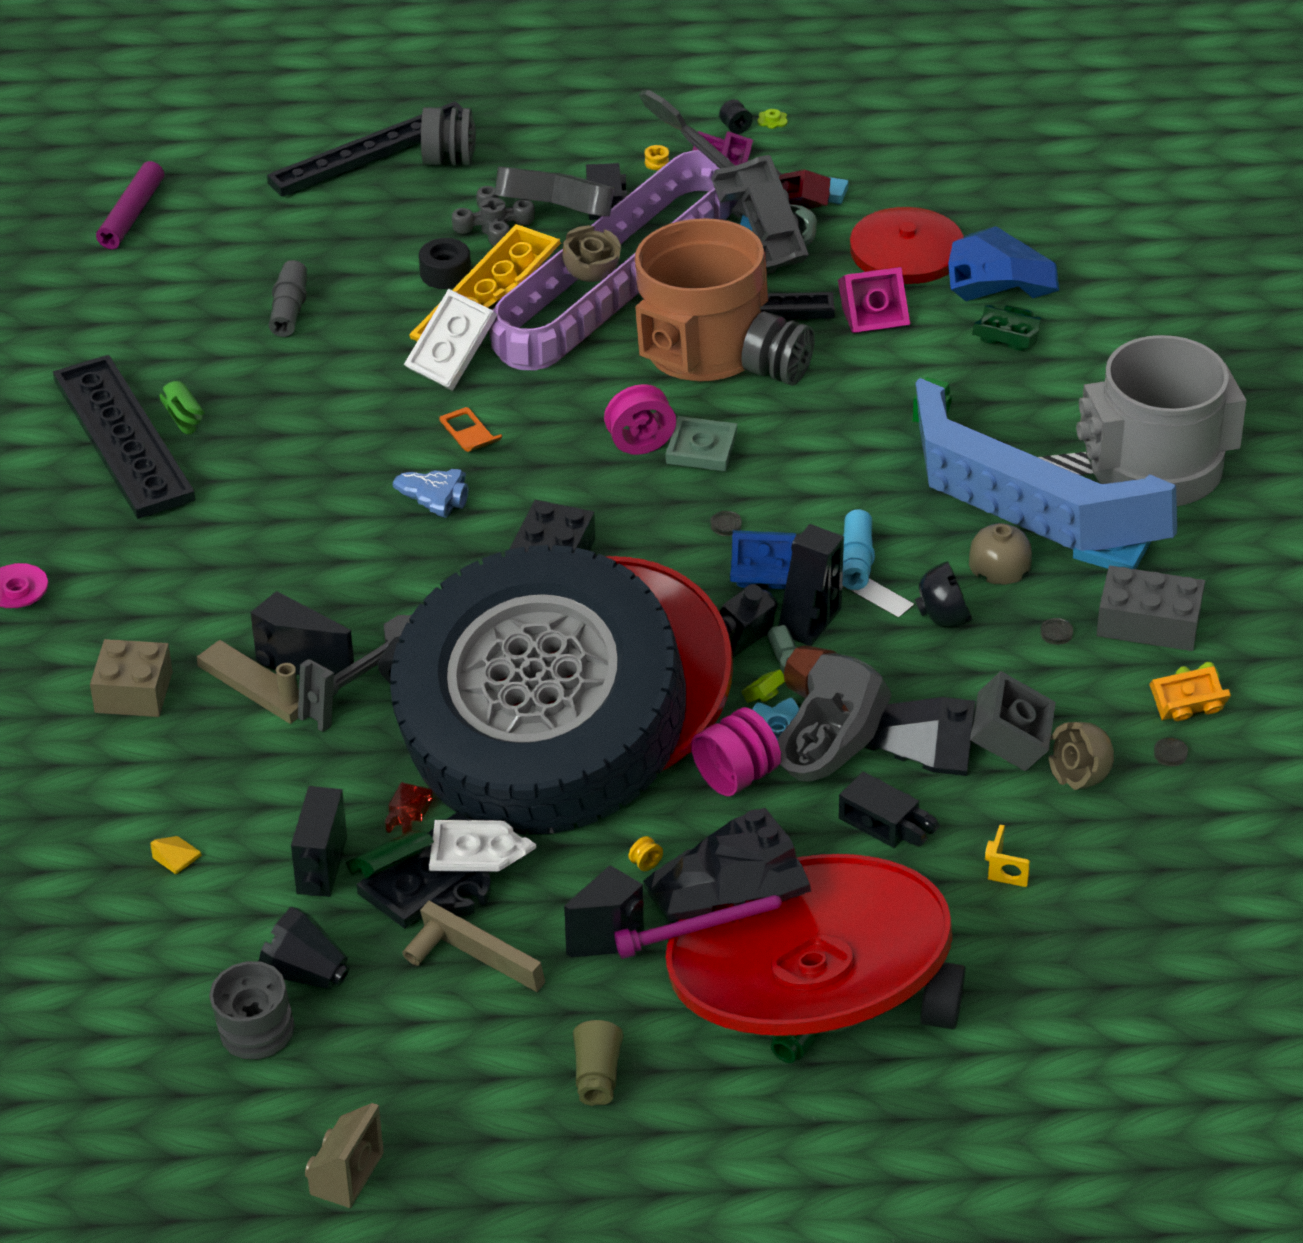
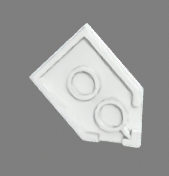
[429,820,536,872]

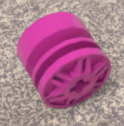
[691,707,781,797]

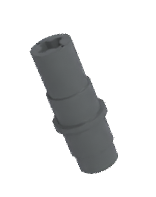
[269,260,307,337]

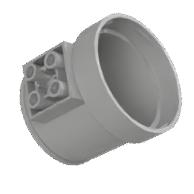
[1076,335,1247,506]

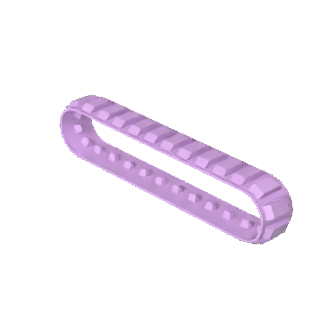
[489,150,739,370]

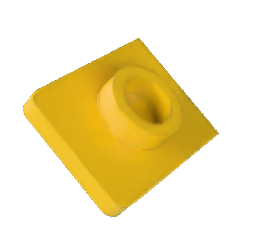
[985,824,1030,887]

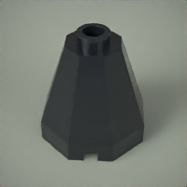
[258,906,350,989]

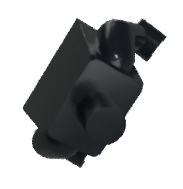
[719,584,778,658]

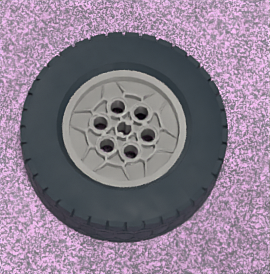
[390,545,686,835]

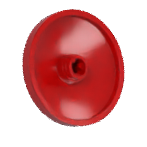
[850,207,963,284]

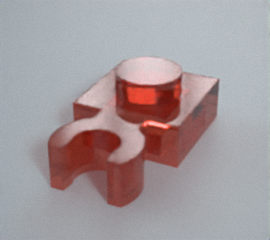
[385,782,433,834]

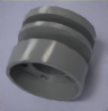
[421,107,476,166]
[742,311,815,386]
[209,961,295,1059]

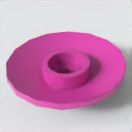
[0,563,48,608]

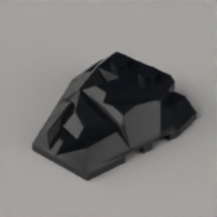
[643,808,811,922]

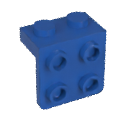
[730,530,796,589]

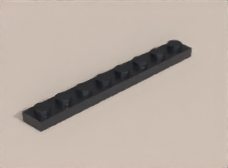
[267,101,463,197]

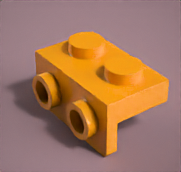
[1149,666,1231,721]

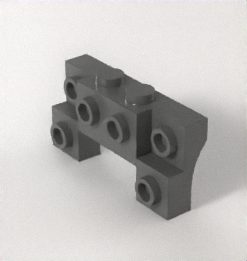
[711,155,809,274]

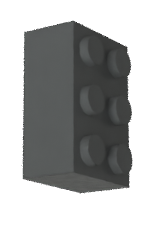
[1096,565,1205,651]

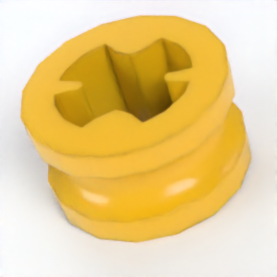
[644,145,669,170]
[628,836,663,872]

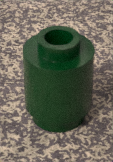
[771,1032,821,1063]

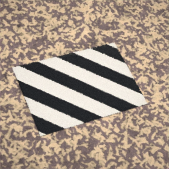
[1038,452,1094,475]

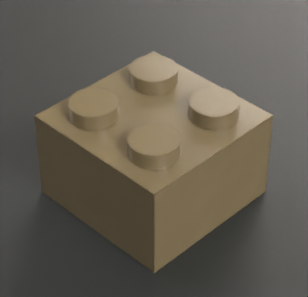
[90,639,173,717]

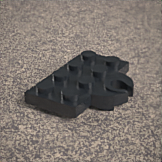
[357,812,491,929]

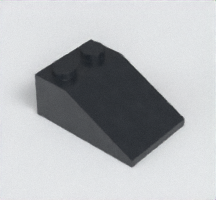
[251,591,354,682]

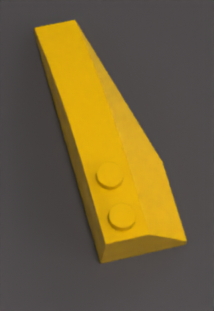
[409,224,561,341]

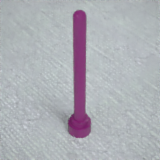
[614,895,782,960]

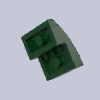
[346,830,434,879]

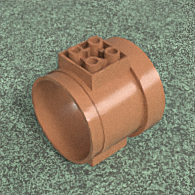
[635,218,768,381]

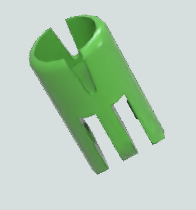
[160,381,205,434]

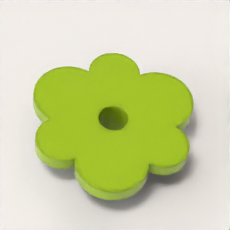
[757,109,787,129]

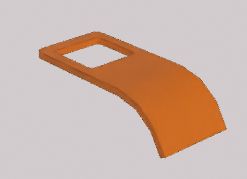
[439,407,502,452]

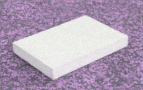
[404,289,497,391]

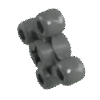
[452,186,535,247]

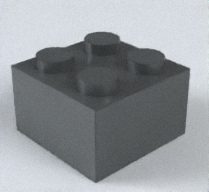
[970,671,1056,771]

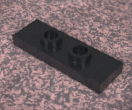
[761,292,835,320]

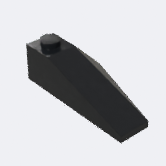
[864,697,975,776]

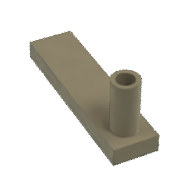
[197,640,299,724]
[402,901,545,992]

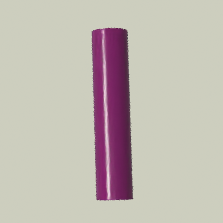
[96,161,165,249]

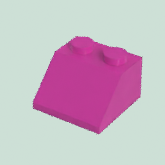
[838,267,910,333]

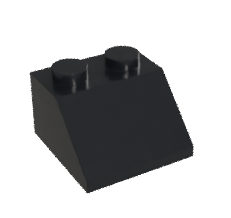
[564,865,645,957]

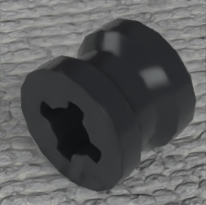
[719,99,753,134]

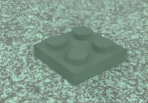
[666,416,737,471]

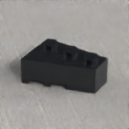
[778,524,844,646]

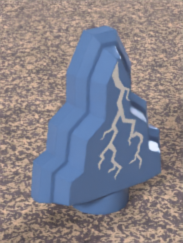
[393,469,469,518]

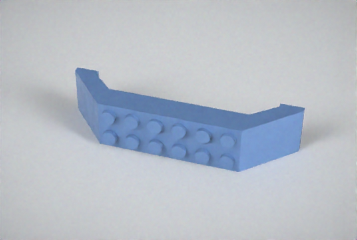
[915,378,1177,551]

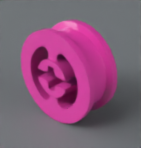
[604,384,676,455]

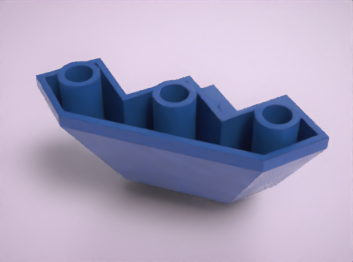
[948,226,1059,301]

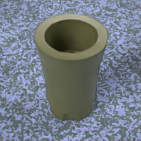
[573,1020,624,1106]

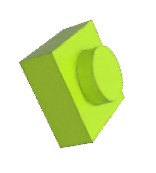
[741,669,785,703]

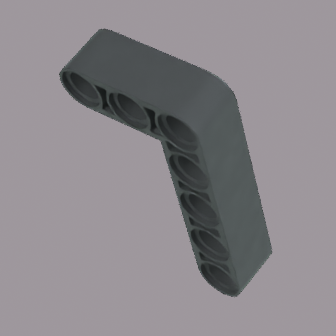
[494,166,614,216]

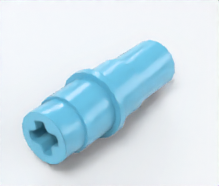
[842,509,875,590]

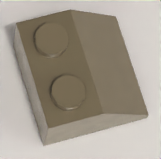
[305,1103,384,1208]

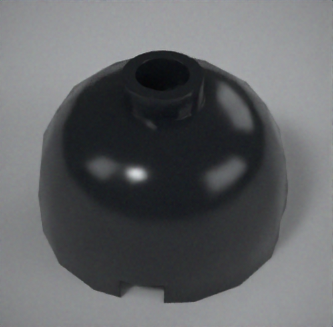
[915,561,973,627]

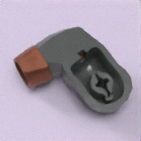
[778,645,891,782]

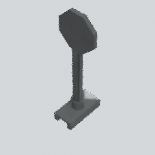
[639,90,782,218]
[298,615,411,732]

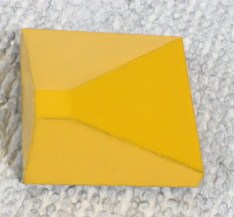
[150,836,202,874]

